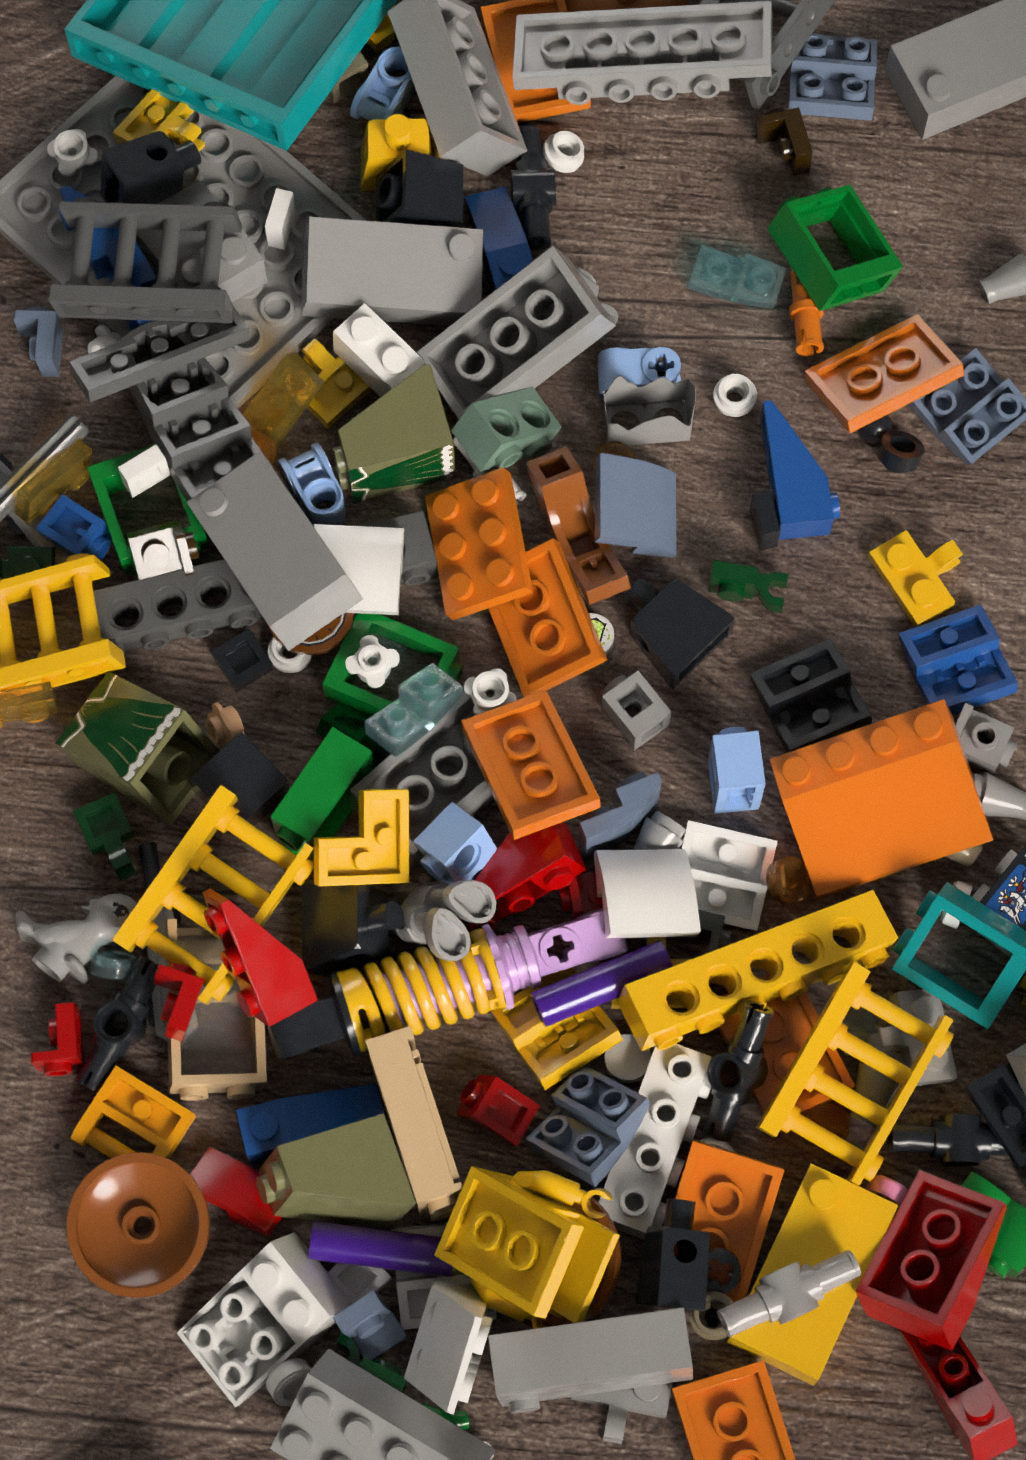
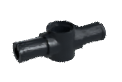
[511,126,557,251]
[74,955,159,1093]
[702,1001,774,1142]
[887,1114,1008,1167]

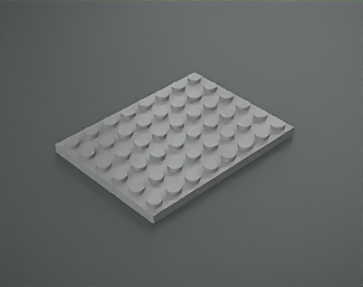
[0,76,367,409]

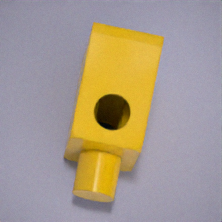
[361,114,441,191]

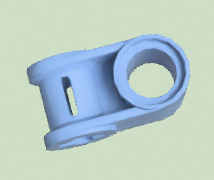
[350,47,416,121]
[598,347,681,401]
[277,442,346,527]

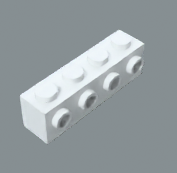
[598,1044,712,1240]

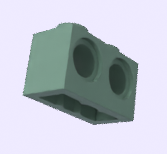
[451,387,562,472]

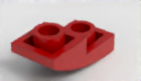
[190,1147,282,1237]

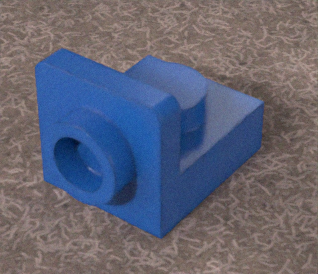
[36,494,112,561]

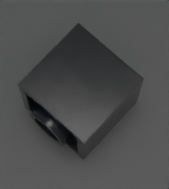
[376,149,463,227]
[190,732,289,826]

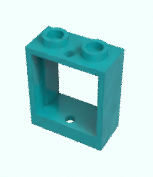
[892,882,1026,1029]

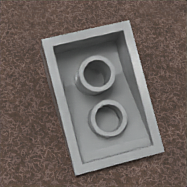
[136,180,268,302]

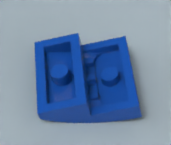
[899,604,1018,715]

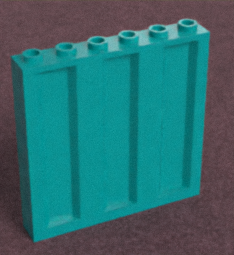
[64,0,397,151]

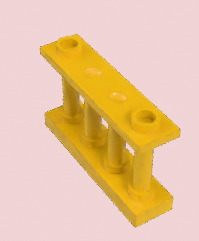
[0,553,126,702]
[112,785,314,1005]
[756,962,954,1186]

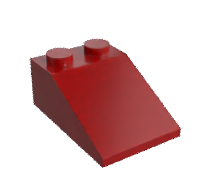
[855,1170,1007,1351]

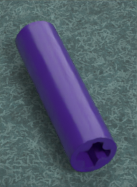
[530,940,673,1027]
[308,1221,452,1277]

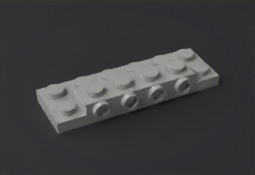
[512,1,772,105]

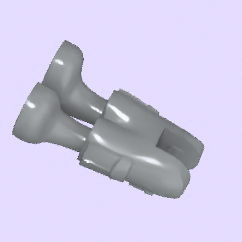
[389,880,496,961]

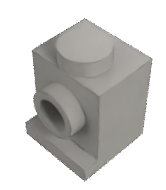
[601,671,671,751]
[956,703,1018,775]

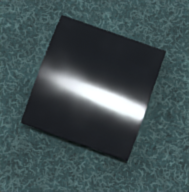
[750,639,872,753]
[964,1063,1026,1169]

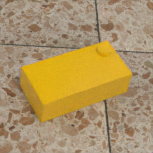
[727,1163,898,1386]

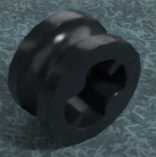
[707,1247,741,1293]

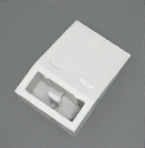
[177,1232,353,1407]
[404,1278,495,1415]

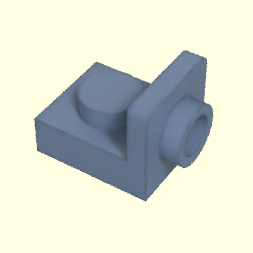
[13,306,64,377]
[333,1290,407,1361]

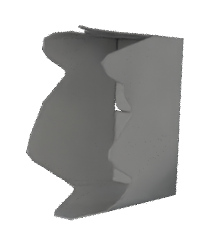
[603,376,696,447]

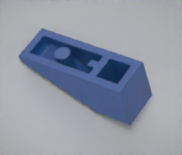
[465,186,533,293]
[760,400,840,540]
[236,1084,384,1165]

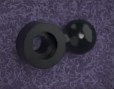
[857,415,924,473]

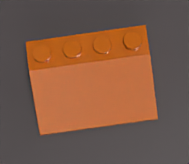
[770,699,993,899]

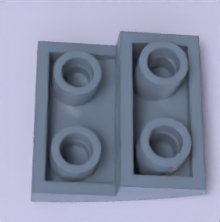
[788,33,877,121]
[908,348,1026,466]
[595,453,677,558]
[578,772,662,863]
[526,1065,650,1187]

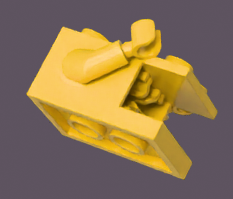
[434,1166,620,1329]

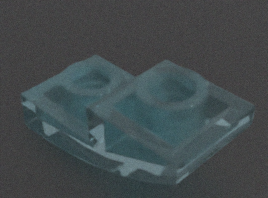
[686,244,786,309]
[365,663,463,757]

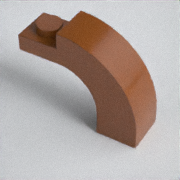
[526,446,631,605]

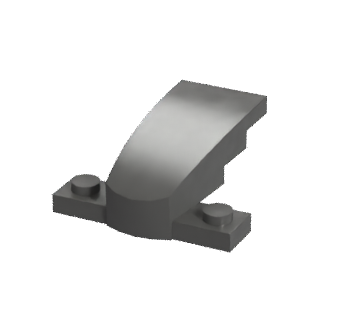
[69,308,273,501]

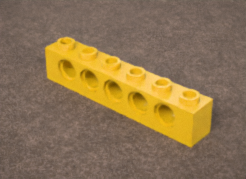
[618,890,898,1051]

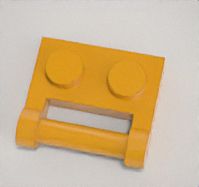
[71,1066,196,1159]

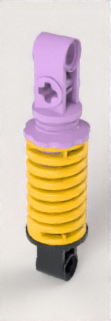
[266,908,629,1060]

